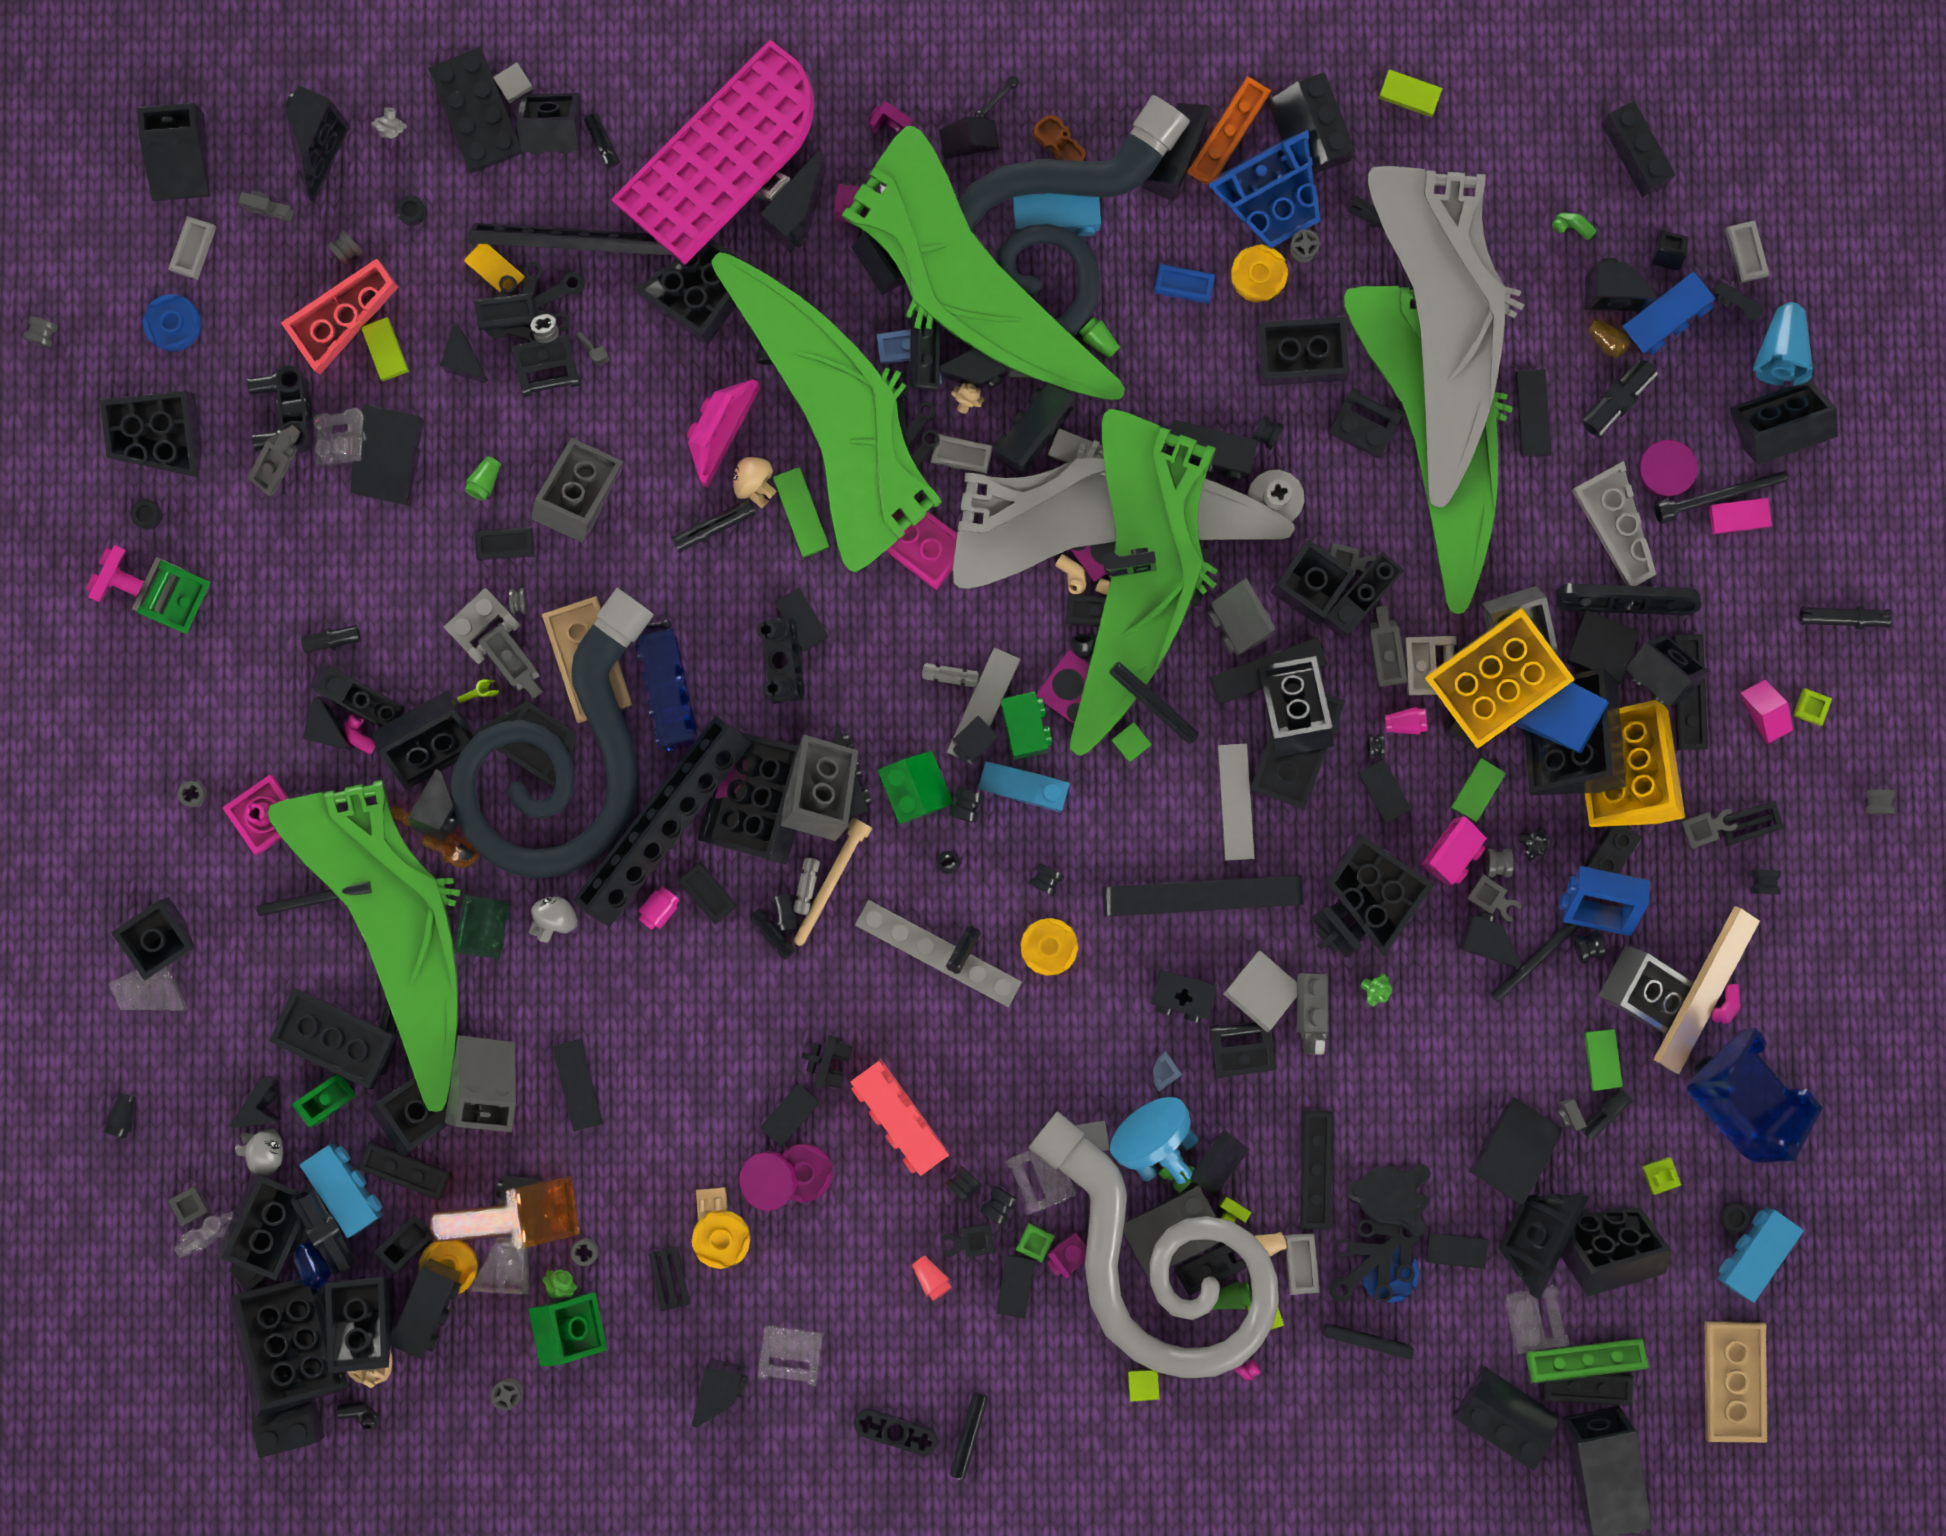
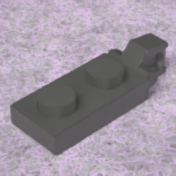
[248,425,300,497]
[1369,606,1408,688]
[478,623,543,699]
[1297,973,1328,1055]

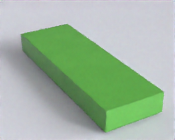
[773,467,830,558]

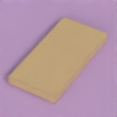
[542,596,633,724]
[1705,1321,1767,1443]

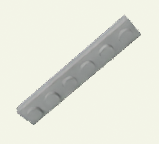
[855,900,1022,1008]

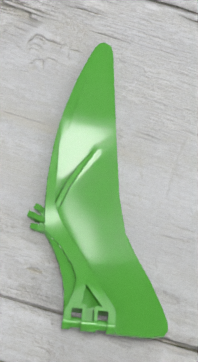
[841,126,1125,401]
[711,253,942,573]
[1344,286,1513,614]
[1070,409,1218,756]
[267,780,461,1112]

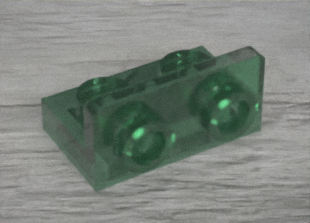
[455,895,509,959]

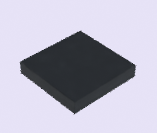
[1565,610,1639,685]
[1190,1130,1250,1196]

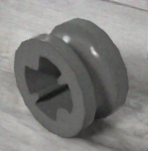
[530,314,559,343]
[509,588,528,615]
[178,781,208,808]
[571,1238,599,1266]

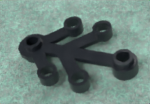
[485,262,585,342]
[888,377,940,475]
[1328,1219,1420,1302]

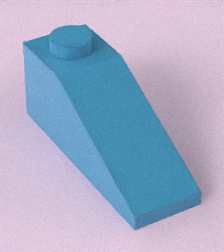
[978,761,1070,813]

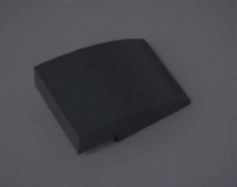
[351,404,424,506]
[1468,1097,1563,1205]

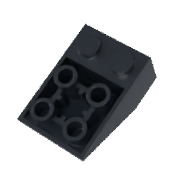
[137,103,210,201]

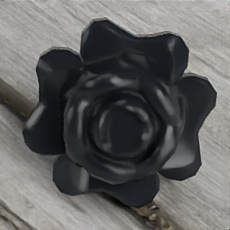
[1518,826,1550,861]

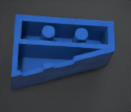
[1622,271,1715,355]

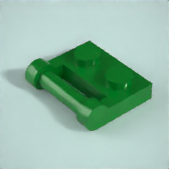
[136,560,211,634]

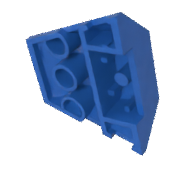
[1207,130,1321,248]

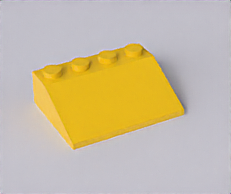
[1425,607,1575,749]
[1585,700,1685,827]

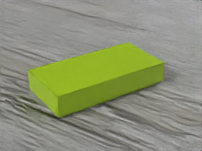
[1378,69,1443,117]
[361,317,409,382]

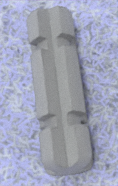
[922,663,979,687]
[793,858,820,915]

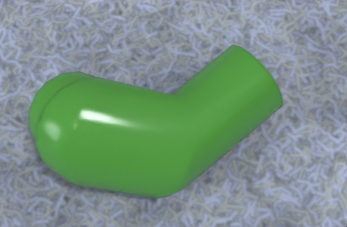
[1552,213,1596,240]

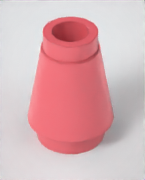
[912,1255,952,1301]

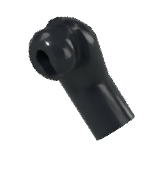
[337,1401,379,1431]

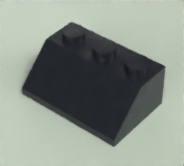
[1268,72,1355,174]
[1143,103,1212,202]
[1730,380,1838,465]
[994,384,1076,477]
[372,690,475,790]
[215,1174,302,1280]
[1453,1366,1559,1471]

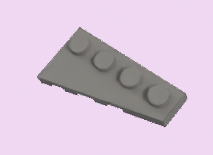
[1572,461,1656,586]

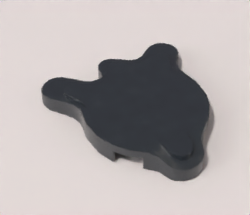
[1347,1165,1431,1238]

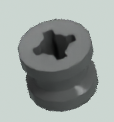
[1289,229,1320,263]
[327,230,363,266]
[23,316,58,348]
[1865,790,1896,815]
[1485,848,1513,877]
[491,1377,524,1411]

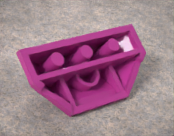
[687,379,761,488]

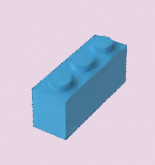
[1012,193,1101,237]
[300,1143,384,1238]
[1717,1207,1804,1303]

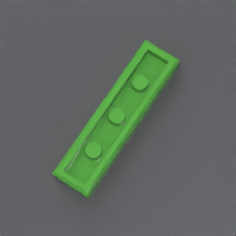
[1525,1338,1649,1384]

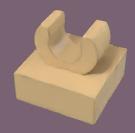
[696,1187,728,1220]

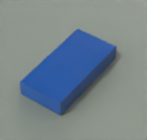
[1154,264,1215,304]

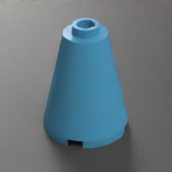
[1753,302,1813,386]

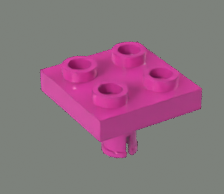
[86,545,145,602]
[222,775,289,856]

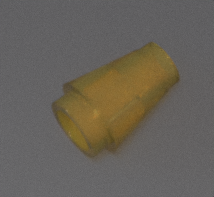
[1587,319,1632,360]

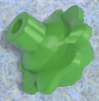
[1361,973,1392,1007]
[542,1269,577,1299]

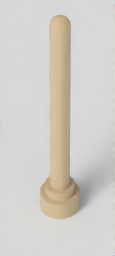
[794,817,873,946]

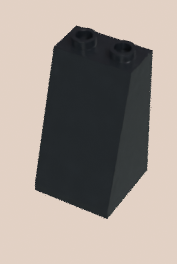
[1562,1405,1652,1536]

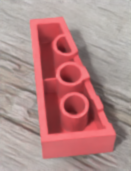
[281,259,398,374]
[850,1059,949,1176]

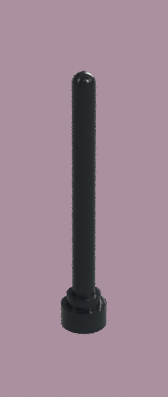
[1654,471,1789,524]

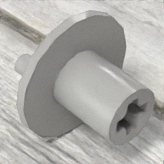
[1247,470,1304,522]

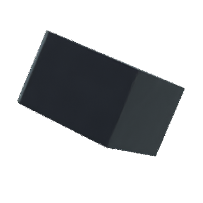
[939,116,1000,159]
[440,324,489,383]
[303,696,354,750]

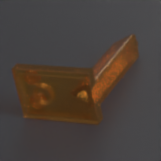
[430,1176,580,1250]

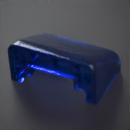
[1687,1028,1823,1163]

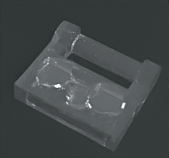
[314,408,363,466]
[1005,1150,1076,1215]
[173,1212,234,1258]
[1504,1285,1570,1354]
[758,1325,823,1386]

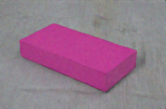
[1709,498,1772,535]

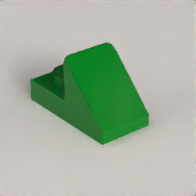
[292,1074,356,1128]

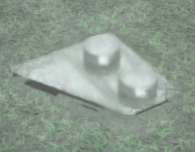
[108,966,188,1011]
[472,1237,530,1295]

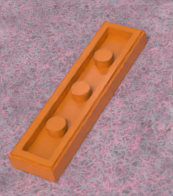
[1187,76,1272,185]

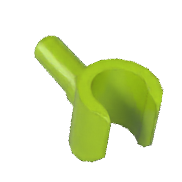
[457,679,499,704]

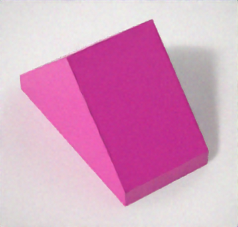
[1739,680,1793,744]

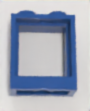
[1559,866,1650,936]

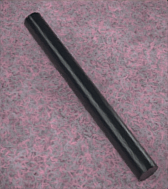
[257,881,372,916]
[1490,923,1580,1003]

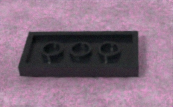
[428,47,523,174]
[1250,693,1345,810]
[269,988,397,1089]

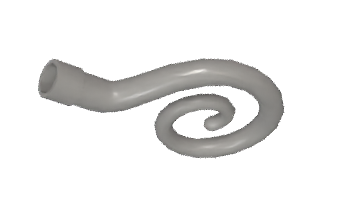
[1028,1111,1279,1378]

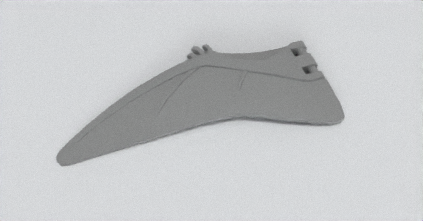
[1368,166,1525,508]
[953,440,1294,589]

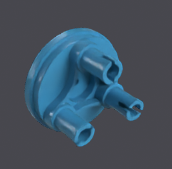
[1110,1097,1198,1184]

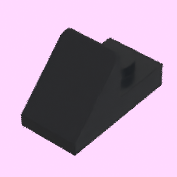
[229,1076,281,1129]
[373,1214,436,1274]

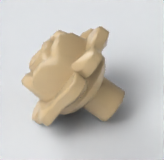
[951,383,984,414]

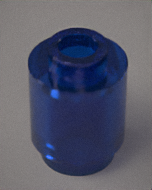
[293,1242,331,1289]

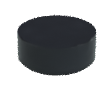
[396,195,426,226]
[130,499,162,529]
[1719,1202,1751,1233]

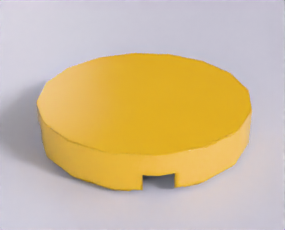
[1231,244,1288,303]
[1020,918,1078,976]
[691,1210,751,1269]
[419,1237,478,1294]

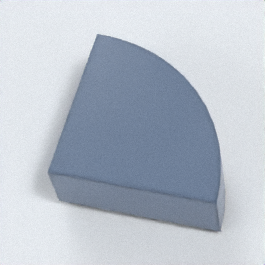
[1153,1051,1182,1092]

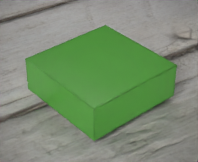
[1111,722,1152,763]
[1016,1223,1055,1263]

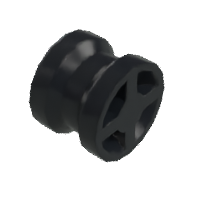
[1252,415,1284,450]
[1028,863,1065,897]
[1750,870,1781,895]
[1573,930,1606,964]
[945,1166,982,1202]

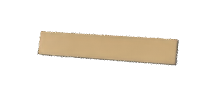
[1653,906,1760,1074]

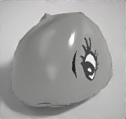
[528,897,578,943]
[235,1129,284,1177]

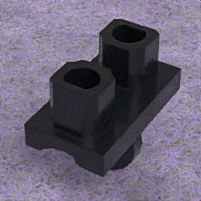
[1312,902,1366,958]
[801,1035,852,1089]

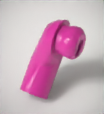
[1712,984,1741,1024]

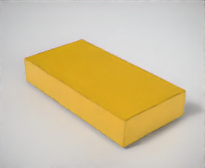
[464,244,526,296]

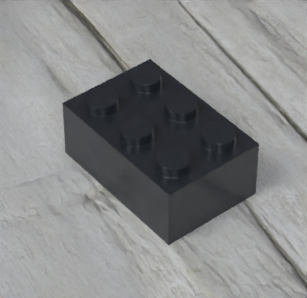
[1256,317,1350,386]

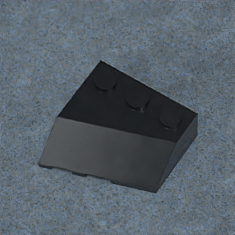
[286,85,350,202]
[633,239,750,345]
[99,391,202,477]
[1328,833,1434,956]
[1561,1208,1671,1297]

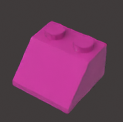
[1420,816,1487,886]

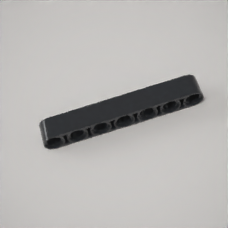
[1102,876,1304,917]

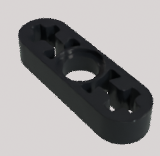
[854,1408,937,1456]

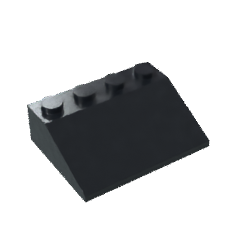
[1525,667,1626,795]
[698,732,799,865]
[228,1274,349,1418]

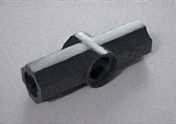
[1581,358,1658,438]
[291,1187,356,1275]

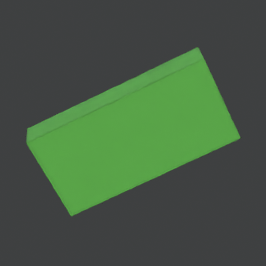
[1450,758,1506,823]
[1584,1029,1623,1091]

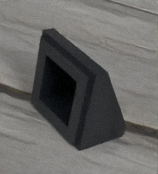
[1652,230,1688,270]

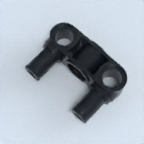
[247,366,314,453]
[757,617,805,704]

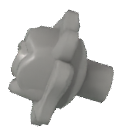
[371,108,407,139]

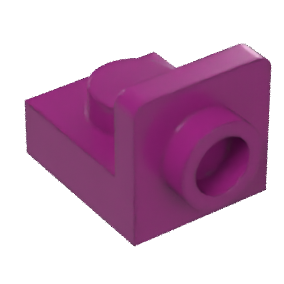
[868,101,914,135]
[1047,1232,1086,1279]

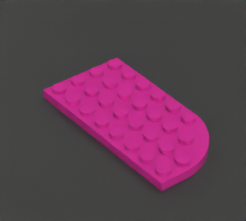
[611,40,814,265]

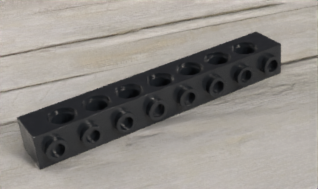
[573,715,751,927]

